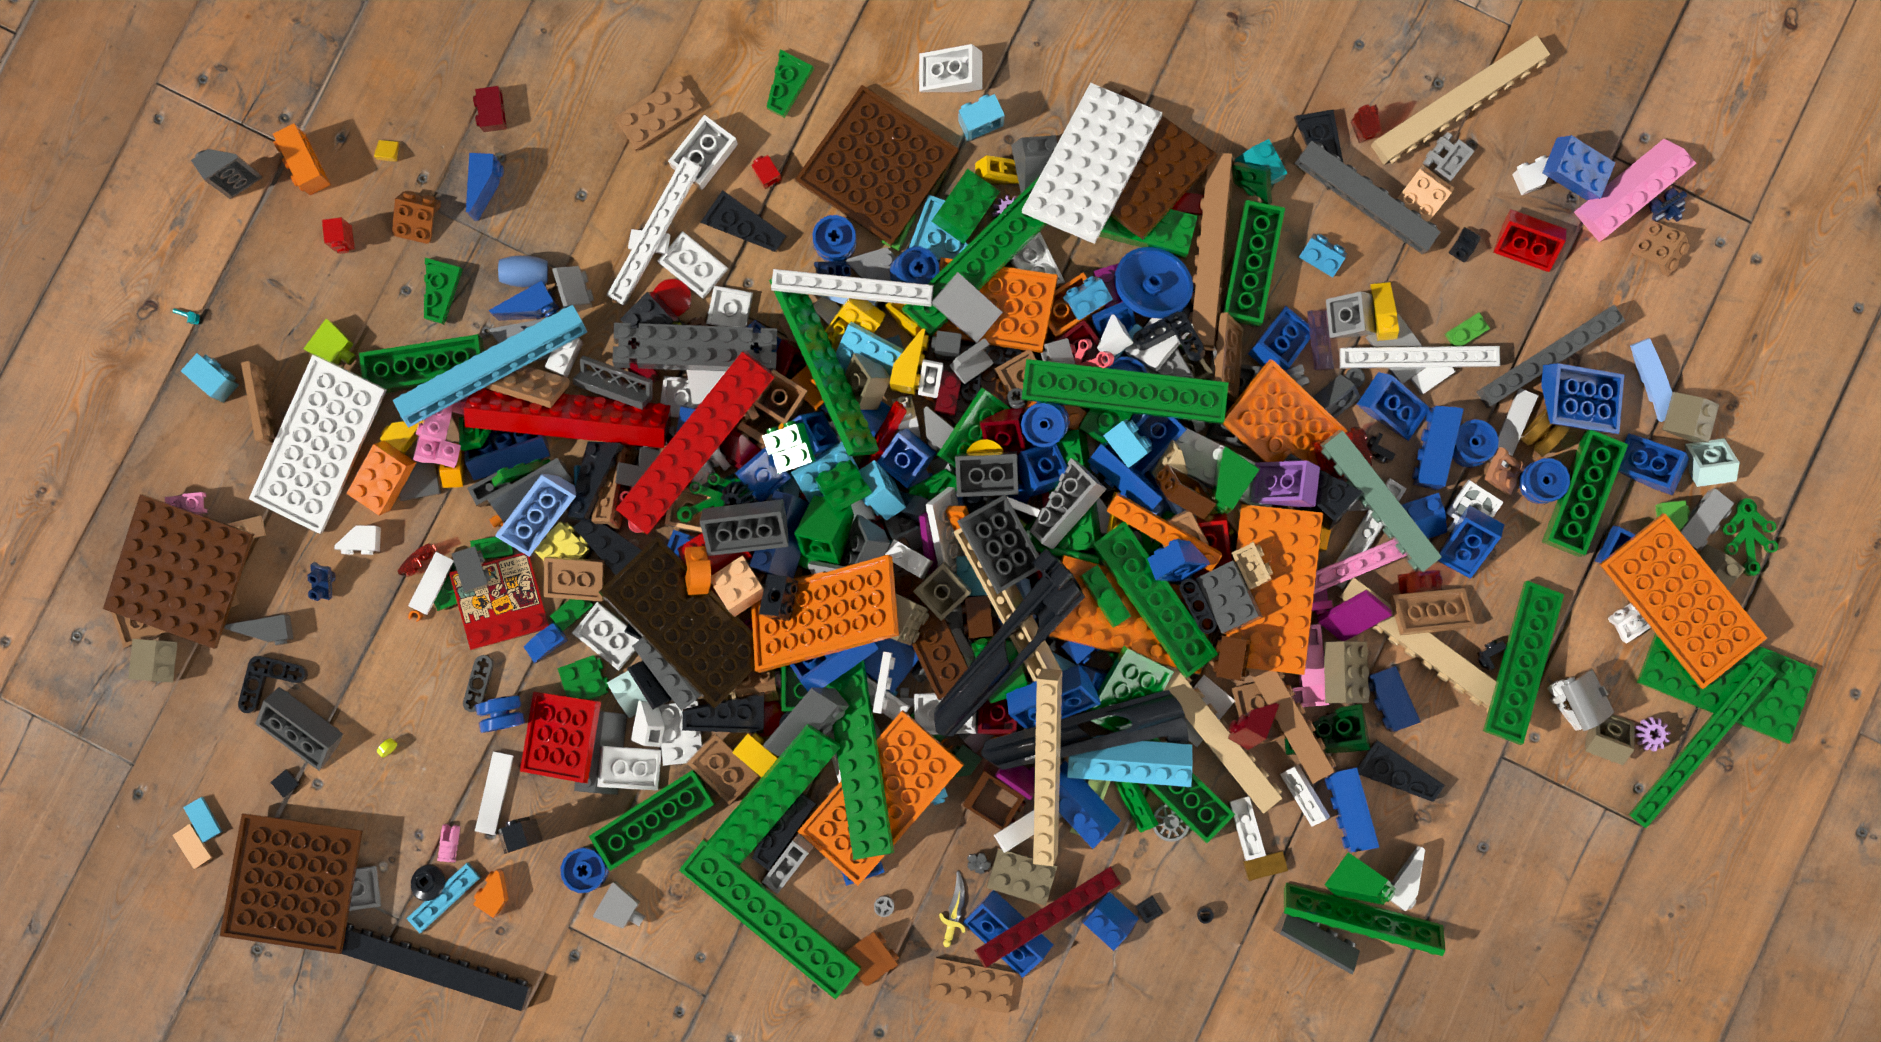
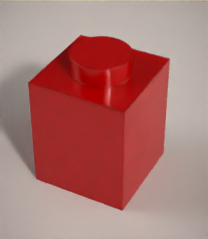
[751,155,781,189]

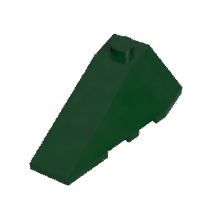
[1284,704,1370,755]

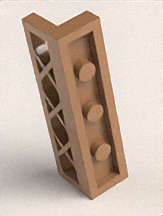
[592,447,634,529]

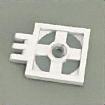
[1446,480,1503,532]

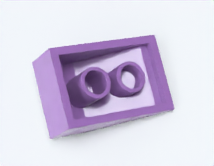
[1250,461,1320,507]

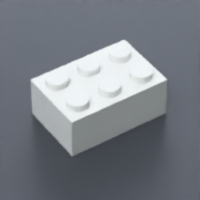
[668,115,738,190]

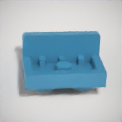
[1299,233,1347,277]
[1063,276,1113,320]

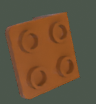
[392,191,441,244]
[845,930,899,986]

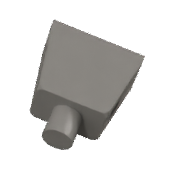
[593,881,646,928]

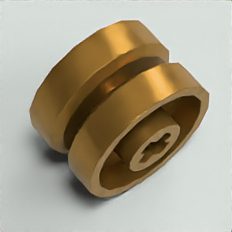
[1520,408,1571,457]

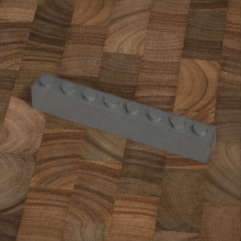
[1294,141,1441,255]
[1476,304,1625,408]

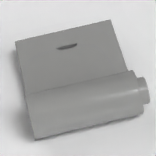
[1561,669,1614,731]

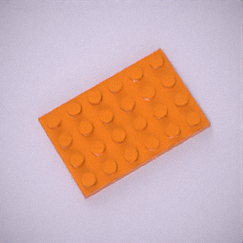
[926,257,1058,353]
[1223,359,1354,472]

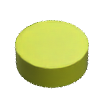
[377,738,397,758]

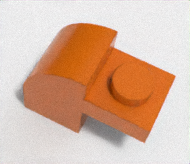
[684,546,711,595]

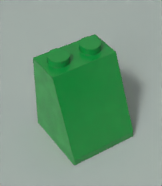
[1211,446,1260,514]
[795,495,854,565]
[971,637,1027,703]
[1324,852,1396,905]

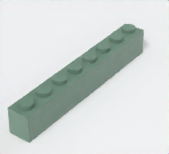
[1320,430,1442,572]

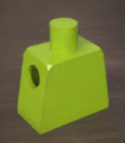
[303,319,356,365]

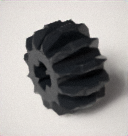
[720,480,756,506]

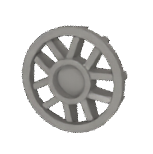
[1153,804,1189,842]

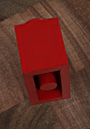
[322,217,355,254]

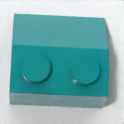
[1235,139,1287,196]

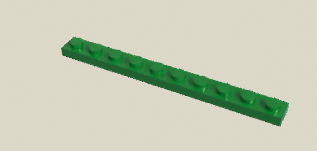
[1628,660,1777,828]

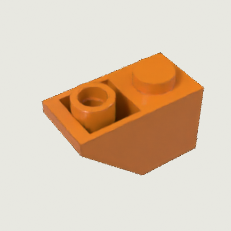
[473,869,509,918]

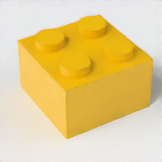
[732,733,779,777]

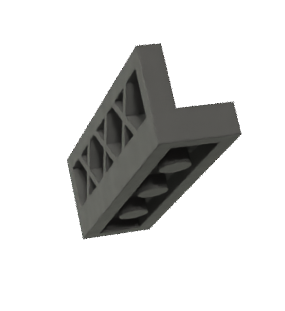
[573,356,653,409]

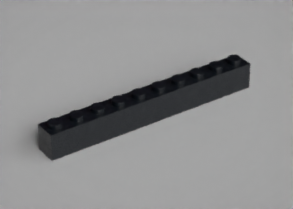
[342,923,533,1011]

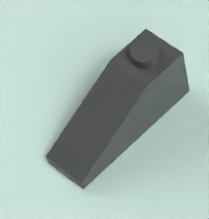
[225,615,294,646]

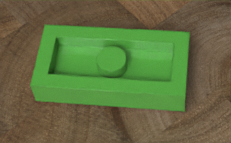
[1445,312,1490,347]

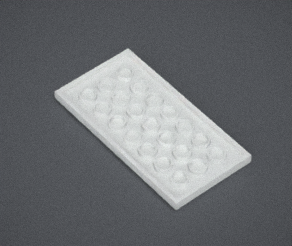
[1022,83,1162,244]
[249,354,387,534]

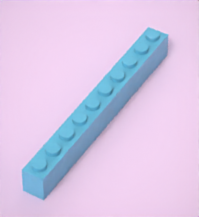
[393,305,587,428]

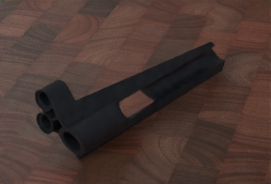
[934,549,1085,737]
[981,690,1189,770]

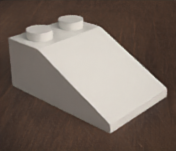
[919,44,982,92]

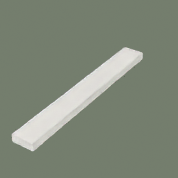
[607,157,702,305]
[771,269,934,307]
[1339,346,1500,369]

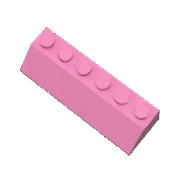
[1574,139,1696,242]

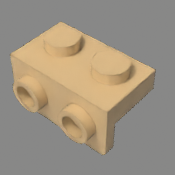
[1232,542,1273,590]

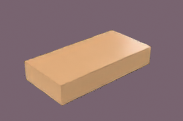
[173,824,213,869]

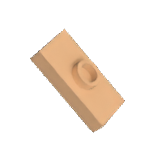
[228,516,266,539]

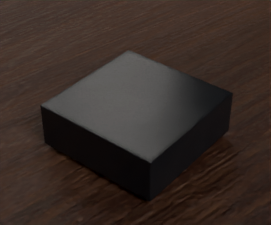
[270,769,300,798]
[1135,895,1163,924]

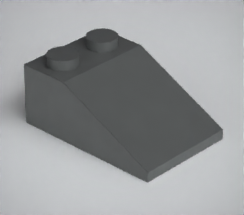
[1011,135,1058,193]

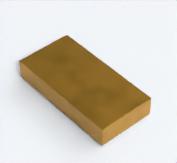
[1243,851,1288,881]

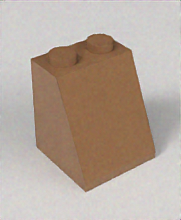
[753,369,807,425]

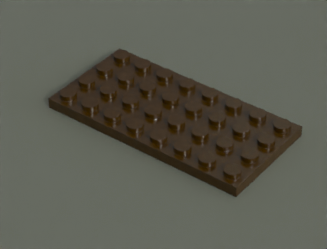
[598,536,755,709]

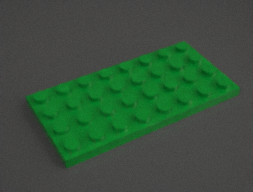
[1636,633,1817,744]

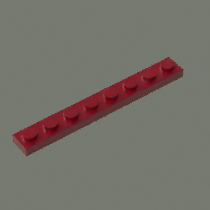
[974,866,1121,968]

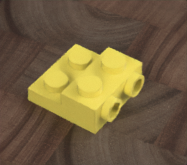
[534,521,591,561]

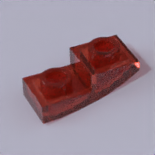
[398,543,437,577]

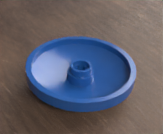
[1114,247,1193,319]

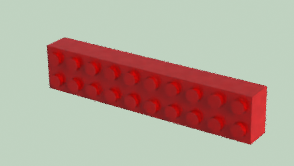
[616,350,776,535]
[464,388,671,448]

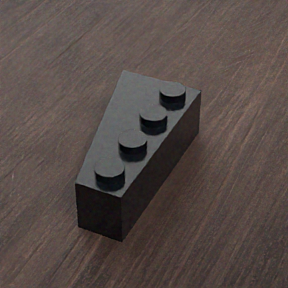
[573,516,642,575]
[498,816,543,854]

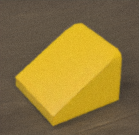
[374,140,399,162]

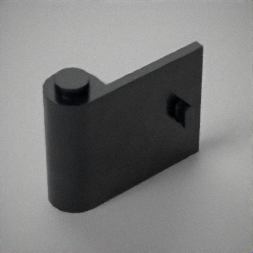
[627,660,672,710]

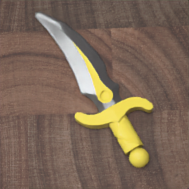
[939,871,966,947]

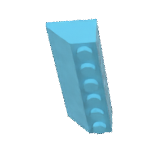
[1067,737,1193,787]

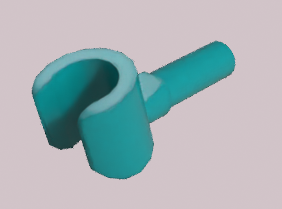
[173,308,200,325]

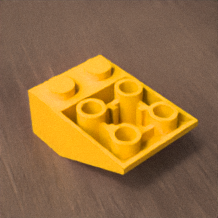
[825,298,886,352]
[890,328,929,395]

